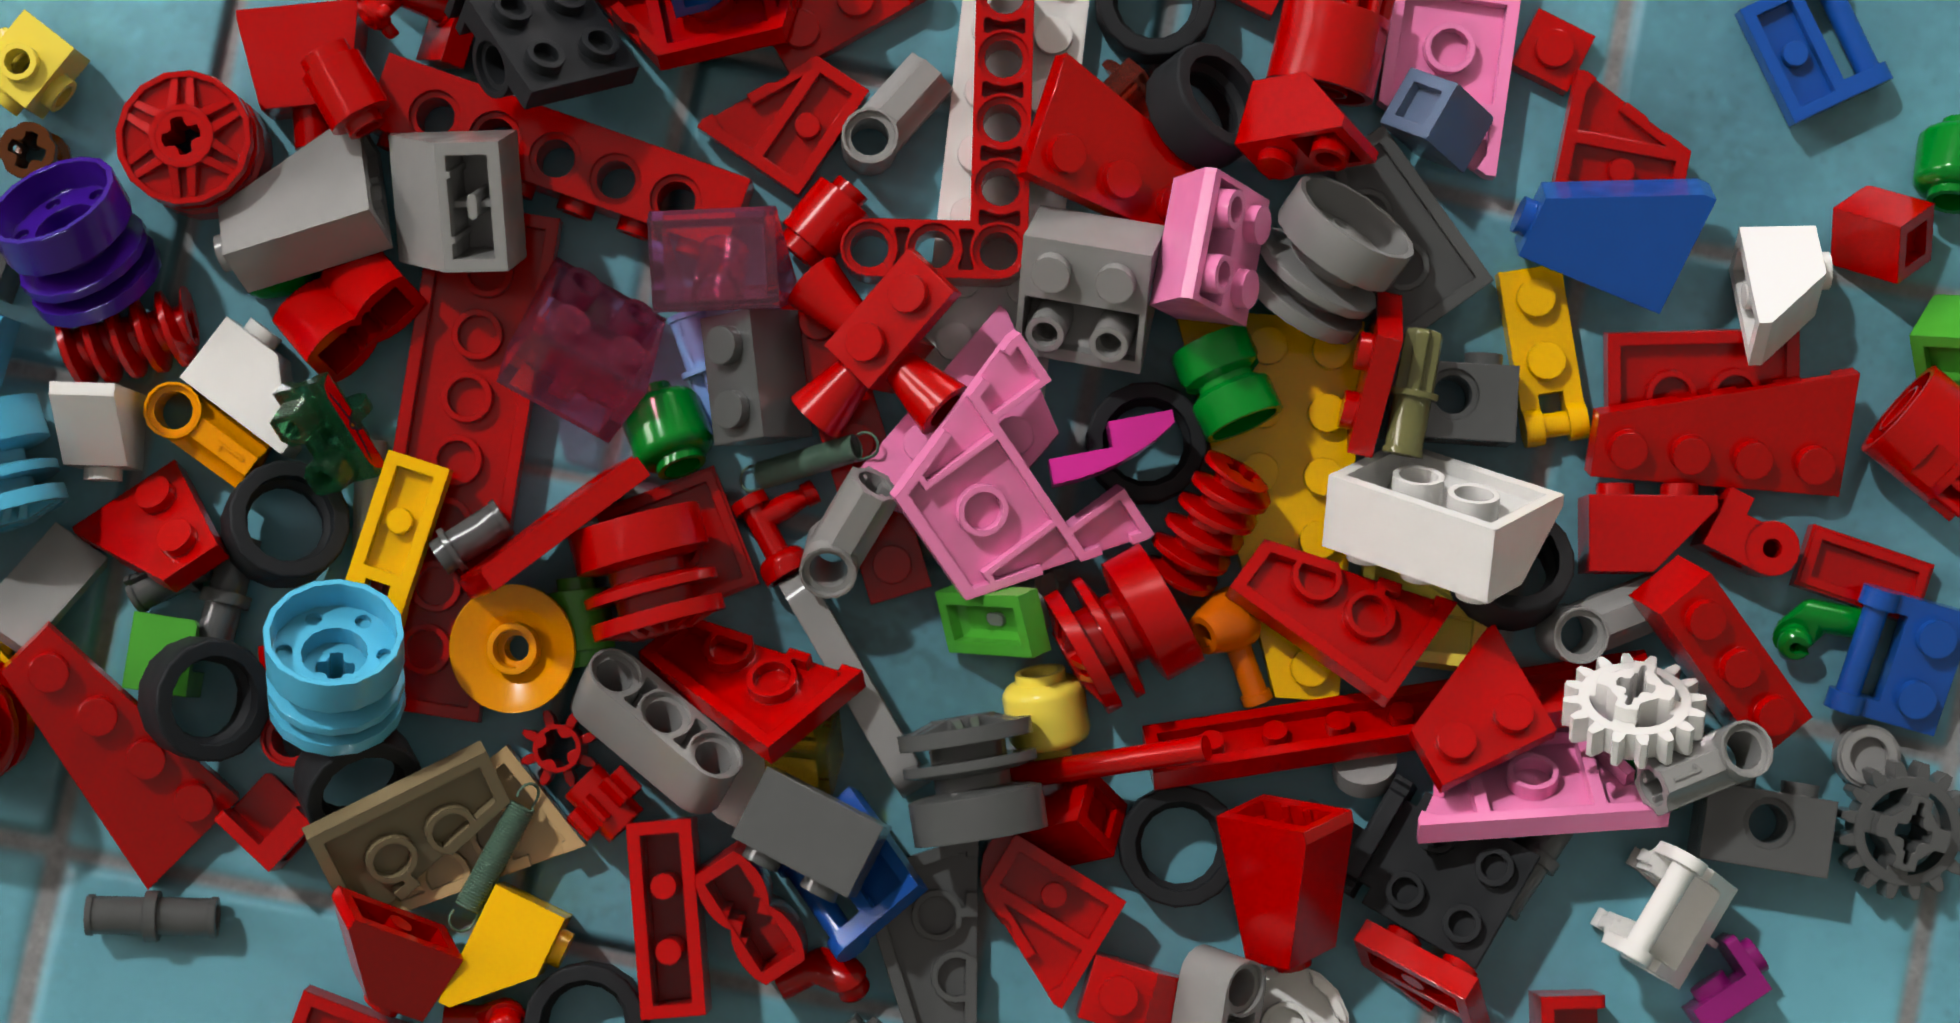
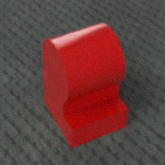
[1689,487,1800,577]

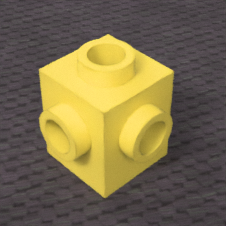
[0,9,90,119]

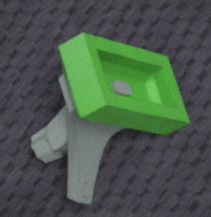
[935,565,1069,658]

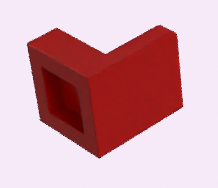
[1831,186,1935,284]
[214,773,309,872]
[1018,777,1128,866]
[1528,989,1605,1023]

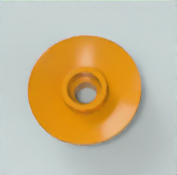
[449,584,576,713]

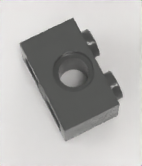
[1380,349,1520,448]
[1686,778,1839,879]

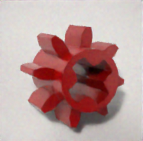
[521,710,599,787]
[565,763,644,843]

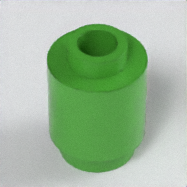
[547,577,616,668]

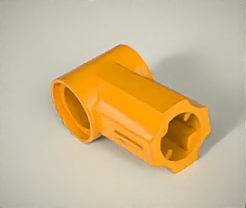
[143,381,272,488]

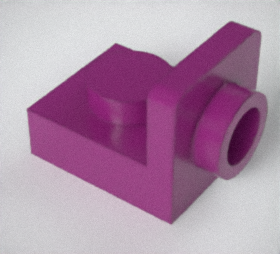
[1681,932,1772,1023]

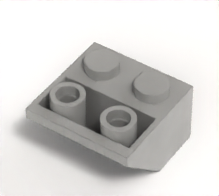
[388,130,527,273]
[1015,205,1164,374]

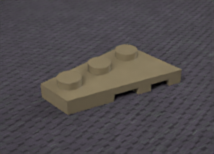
[302,740,510,904]

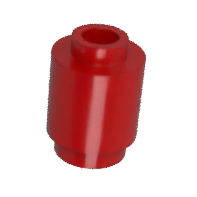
[300,38,390,140]
[777,175,869,268]

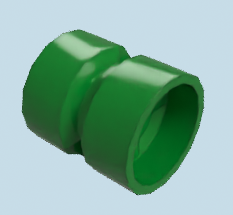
[1170,325,1283,443]

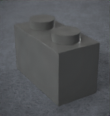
[700,308,813,446]
[731,766,892,903]

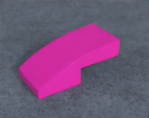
[1047,410,1175,489]

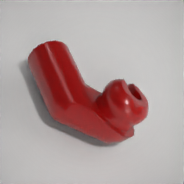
[774,947,870,1003]
[442,997,526,1023]

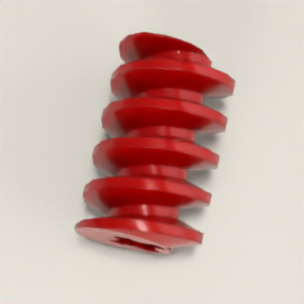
[54,286,200,383]
[1149,450,1271,597]

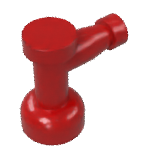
[730,479,821,588]

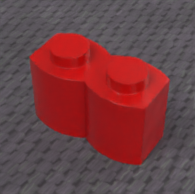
[272,251,425,383]
[695,841,808,985]

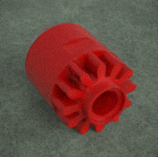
[1266,0,1395,107]
[1861,366,1960,521]

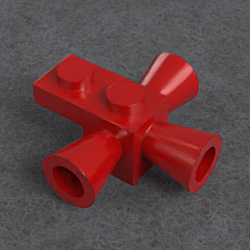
[788,248,967,439]

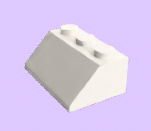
[1322,449,1564,605]

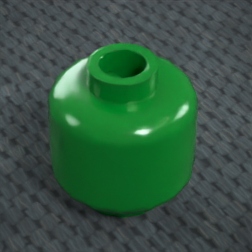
[1912,114,1960,214]
[622,380,714,480]

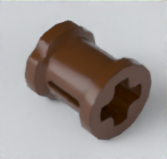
[0,122,72,179]

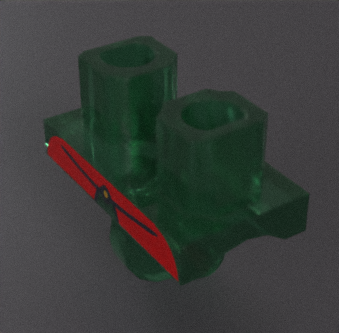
[270,372,384,496]

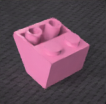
[1149,167,1271,327]

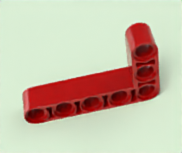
[840,0,1034,287]

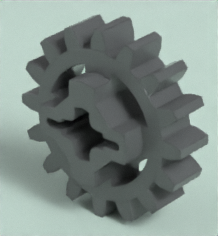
[1833,759,1960,901]

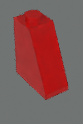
[1216,794,1354,973]

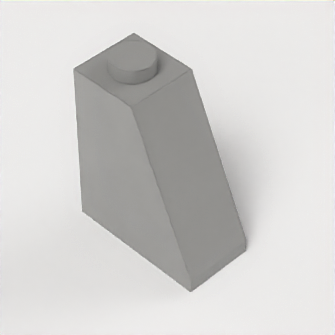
[213,129,393,293]

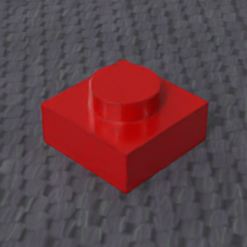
[1511,8,1596,96]

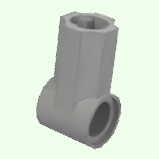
[841,52,953,176]
[799,466,897,599]
[1535,573,1654,665]
[1634,720,1774,816]

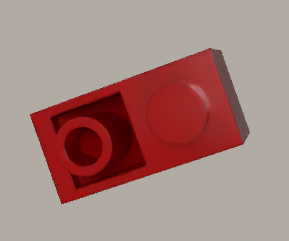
[1234,71,1379,180]
[1578,482,1718,575]

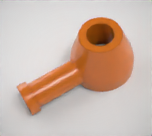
[1188,586,1273,708]

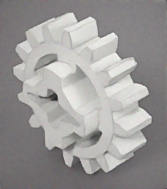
[1561,653,1707,769]

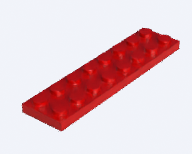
[370,213,563,723]

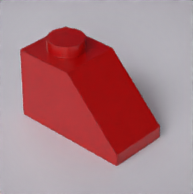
[331,885,463,1022]
[1075,950,1179,1023]

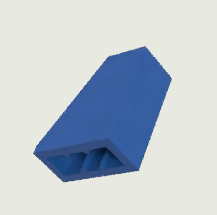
[1510,178,1717,314]

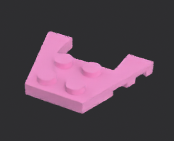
[889,329,1155,601]

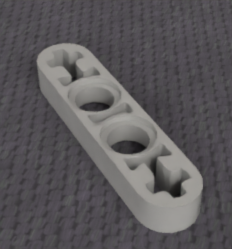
[778,571,931,798]

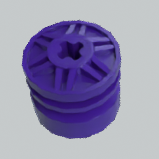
[0,156,162,328]

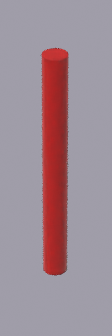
[1010,735,1212,786]

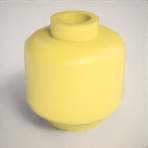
[1002,663,1091,761]

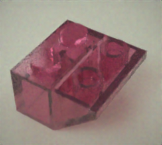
[496,257,666,443]

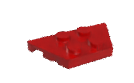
[594,0,800,71]

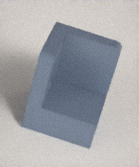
[1380,67,1493,173]

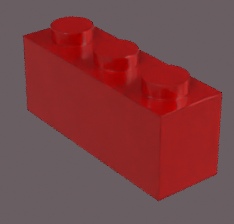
[1628,555,1813,749]
[626,816,712,1021]

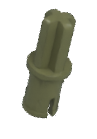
[1382,327,1443,459]

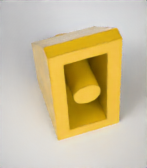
[438,881,575,1008]

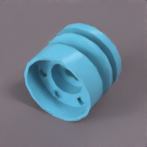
[0,393,71,534]
[263,579,406,757]

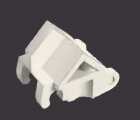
[1590,841,1738,990]

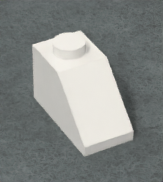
[1729,226,1833,366]
[179,316,302,459]
[49,381,147,482]

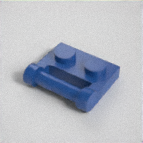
[1734,0,1893,128]
[1823,583,1960,736]
[777,786,928,962]

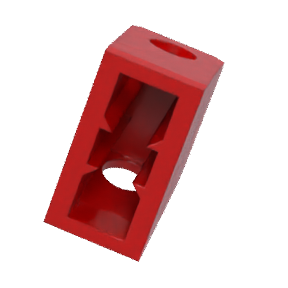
[236,0,368,151]

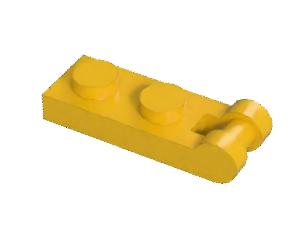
[1494,266,1590,448]
[345,449,454,629]

